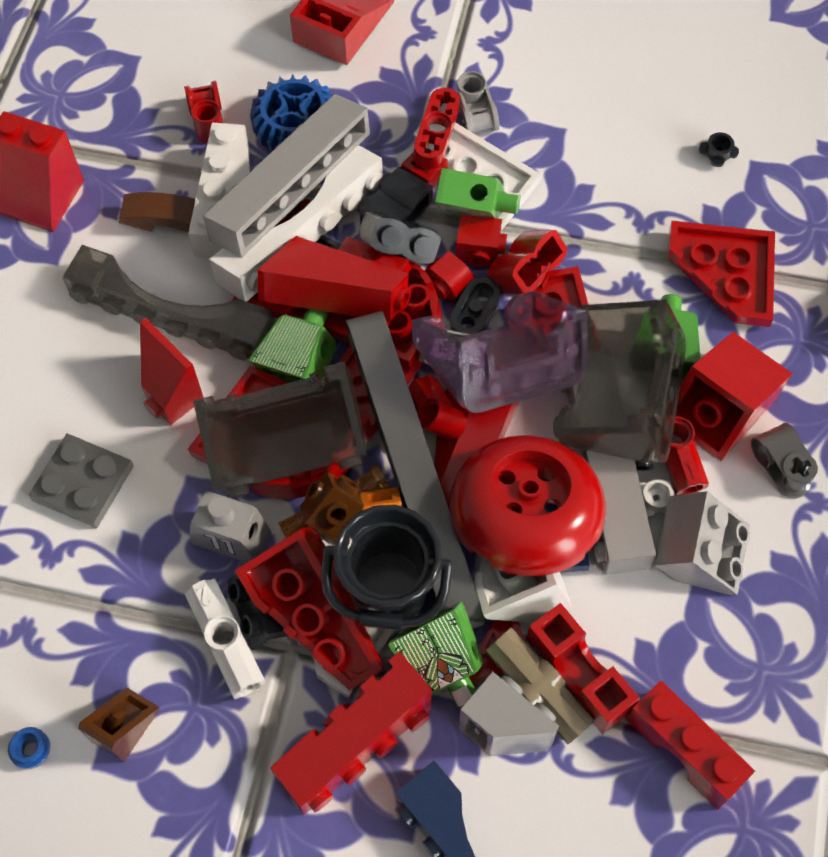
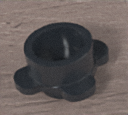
[699,132,739,167]

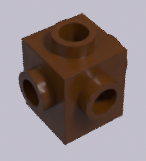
[300,471,364,542]

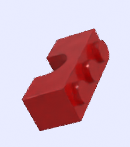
[526,603,640,735]
[627,680,755,810]

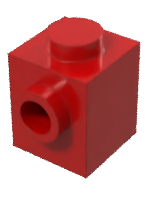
[456,214,507,267]

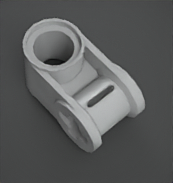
[457,71,499,133]

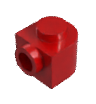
[425,251,474,301]

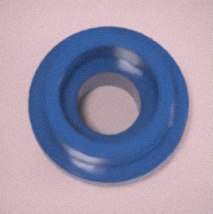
[8,727,51,769]

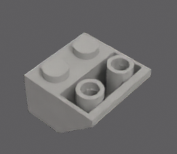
[655,491,750,595]
[459,672,559,756]

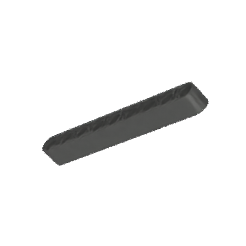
[345,311,485,629]

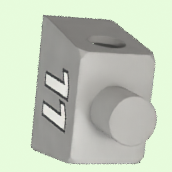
[190,491,272,563]

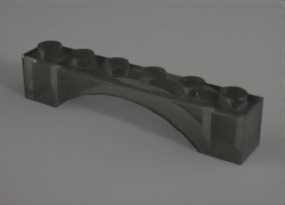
[62,245,275,361]

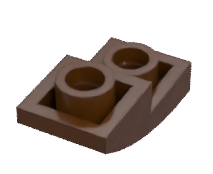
[119,192,195,232]

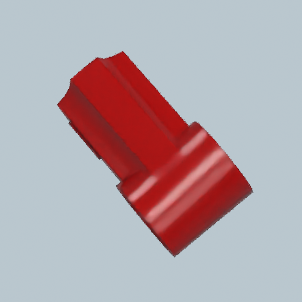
[408,375,466,441]
[656,416,709,495]

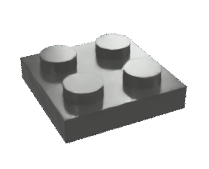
[29,433,134,528]

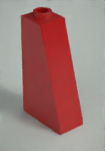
[257,236,411,321]

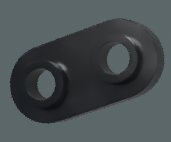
[450,277,501,336]

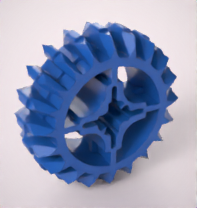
[250,74,334,152]

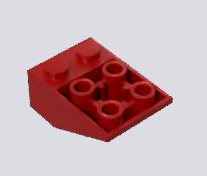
[290,0,394,65]

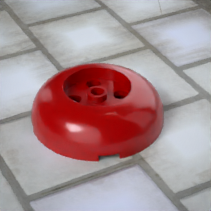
[449,435,606,576]

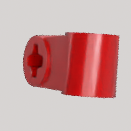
[184,80,223,144]

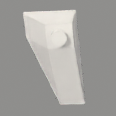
[475,482,572,623]

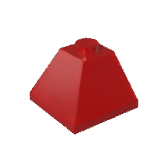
[140,318,204,425]

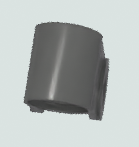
[751,423,818,498]

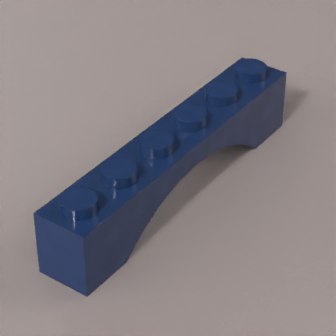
[395,760,475,857]

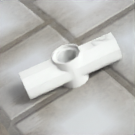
[184,578,266,699]

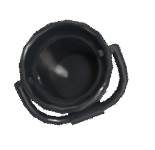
[321,504,453,631]

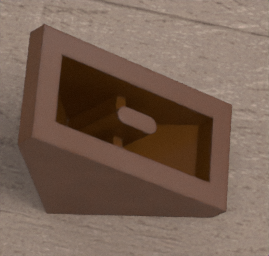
[78,688,159,762]

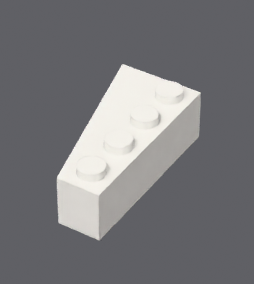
[188,122,252,258]

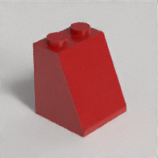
[0,111,84,232]
[662,332,793,461]

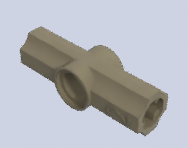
[485,628,594,744]

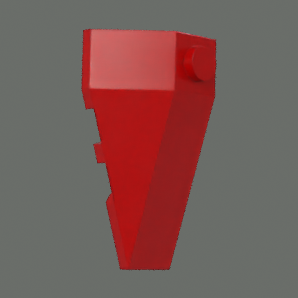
[434,368,523,508]

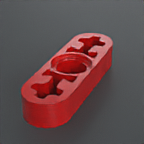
[413,88,460,169]

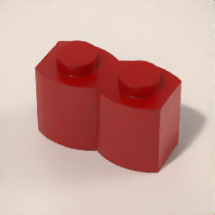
[487,230,568,295]

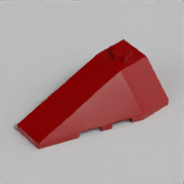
[235,527,385,690]

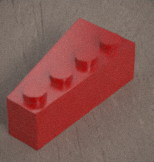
[270,651,431,815]

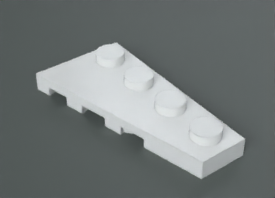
[414,123,541,230]

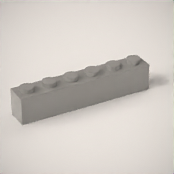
[203,94,370,258]
[559,351,656,575]

